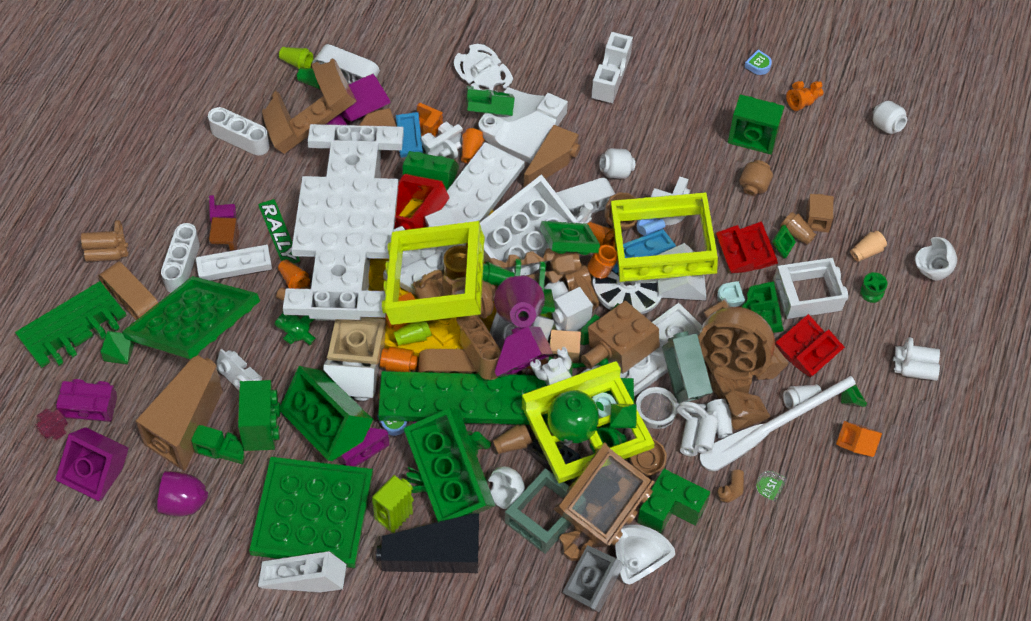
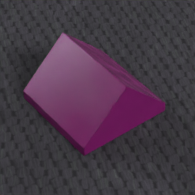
[340,73,391,121]

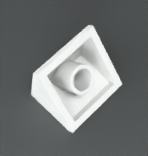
[657,243,706,300]

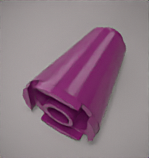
[494,275,545,327]

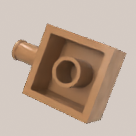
[581,301,660,374]

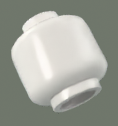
[873,101,907,134]
[599,148,635,179]

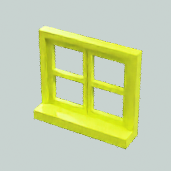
[522,361,655,483]

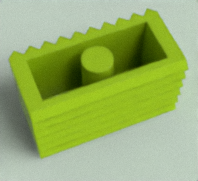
[372,475,414,533]

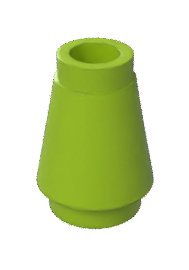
[279,47,314,69]
[393,321,432,346]

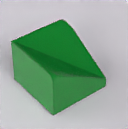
[101,331,135,365]
[191,425,224,459]

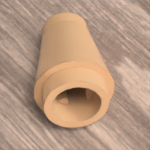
[850,230,887,262]

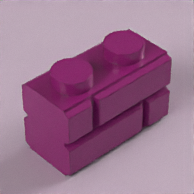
[56,379,117,422]

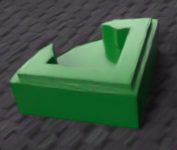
[218,432,245,465]

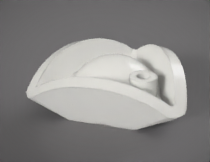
[615,525,675,584]

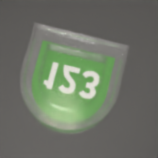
[756,471,787,502]

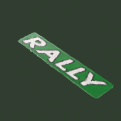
[258,199,300,264]

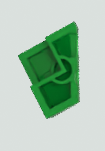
[466,86,515,116]
[742,281,784,333]

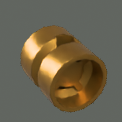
[443,245,468,280]

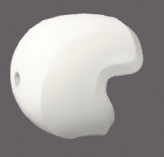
[915,237,957,281]

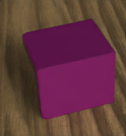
[209,195,236,223]

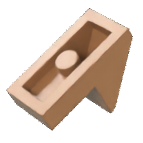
[725,390,770,430]

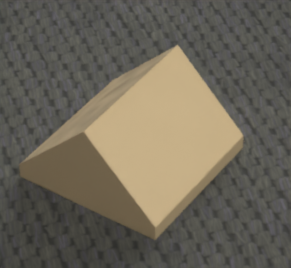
[327,317,386,364]

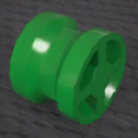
[860,272,888,303]

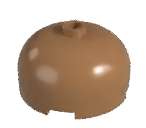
[698,307,775,380]

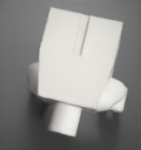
[530,347,572,386]

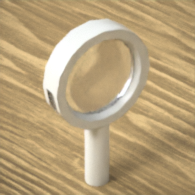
[636,387,707,429]

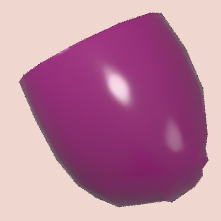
[157,471,208,517]

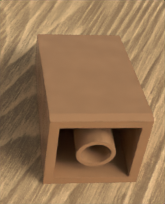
[136,355,223,471]

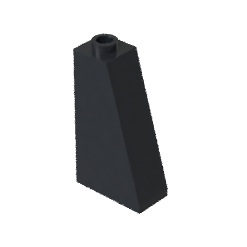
[376,513,479,573]

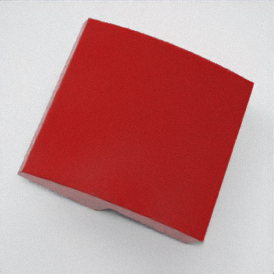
[716,221,778,273]
[775,314,845,378]

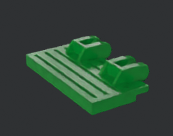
[15,281,127,368]

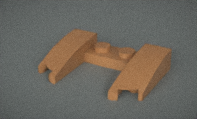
[262,58,357,154]

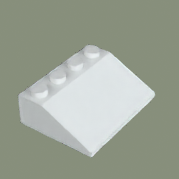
[480,174,579,276]

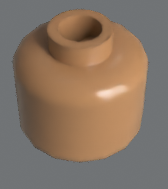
[739,160,773,196]

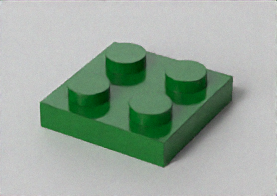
[540,221,600,255]

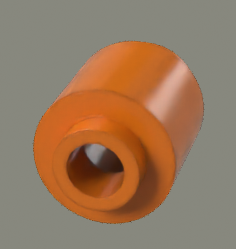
[587,245,618,279]
[380,346,418,372]

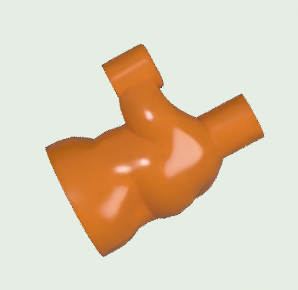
[786,81,824,111]

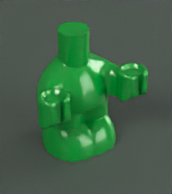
[274,312,316,346]

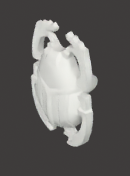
[454,44,513,91]

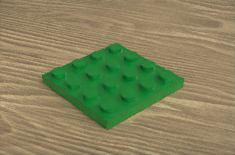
[122,276,260,359]
[249,457,373,568]

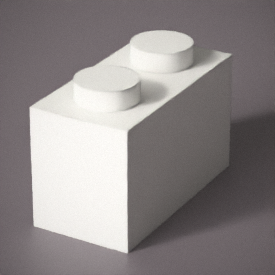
[552,287,593,332]

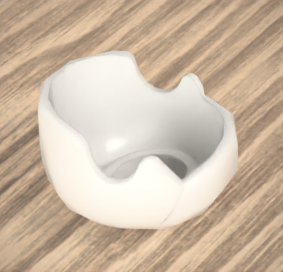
[488,466,525,509]

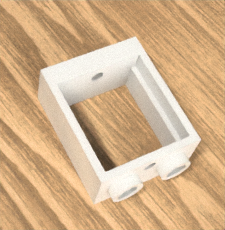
[773,258,848,319]

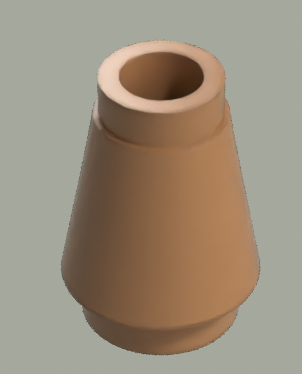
[780,212,817,245]
[493,424,532,454]

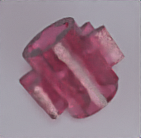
[35,408,68,440]

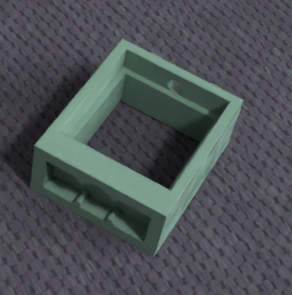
[662,331,713,403]
[505,468,586,554]

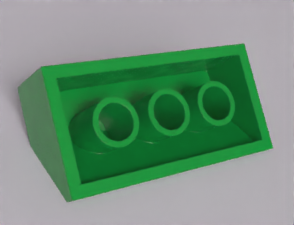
[280,366,373,461]
[403,408,496,522]

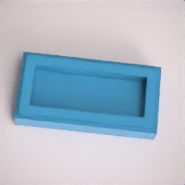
[396,112,423,158]

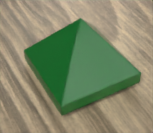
[772,225,796,259]
[841,385,867,407]
[610,404,637,428]

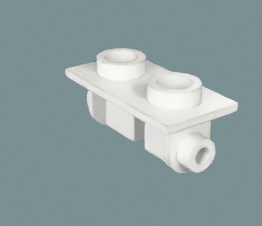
[216,349,262,390]

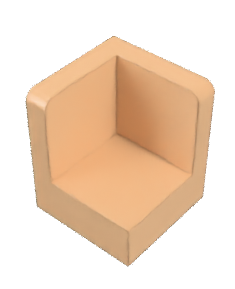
[550,330,581,363]

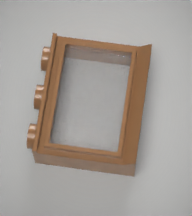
[553,443,654,548]

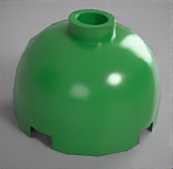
[547,390,599,443]

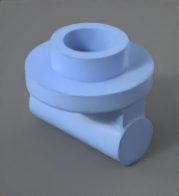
[637,218,665,236]

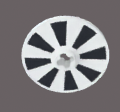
[592,269,662,314]

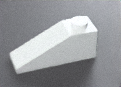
[258,551,346,592]

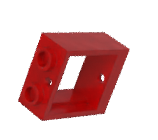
[394,174,450,230]

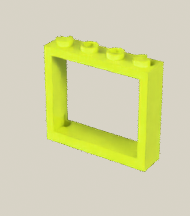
[611,193,718,282]
[382,221,485,325]

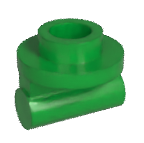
[467,431,491,455]

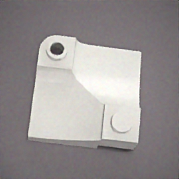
[479,87,568,164]

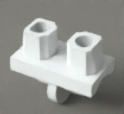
[421,121,463,159]

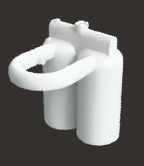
[893,337,940,381]
[677,402,718,456]

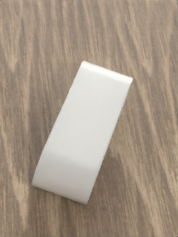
[312,44,380,84]
[208,107,269,155]
[556,178,615,217]
[161,223,200,293]

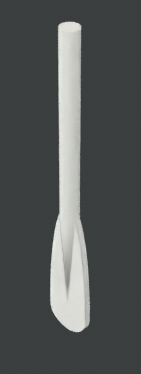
[700,376,856,471]

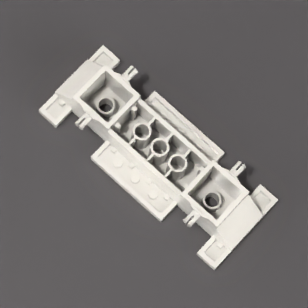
[283,124,404,321]

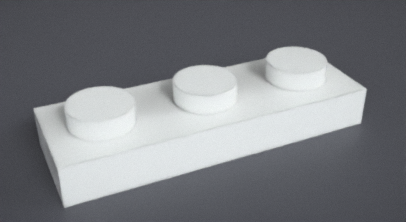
[196,245,272,280]

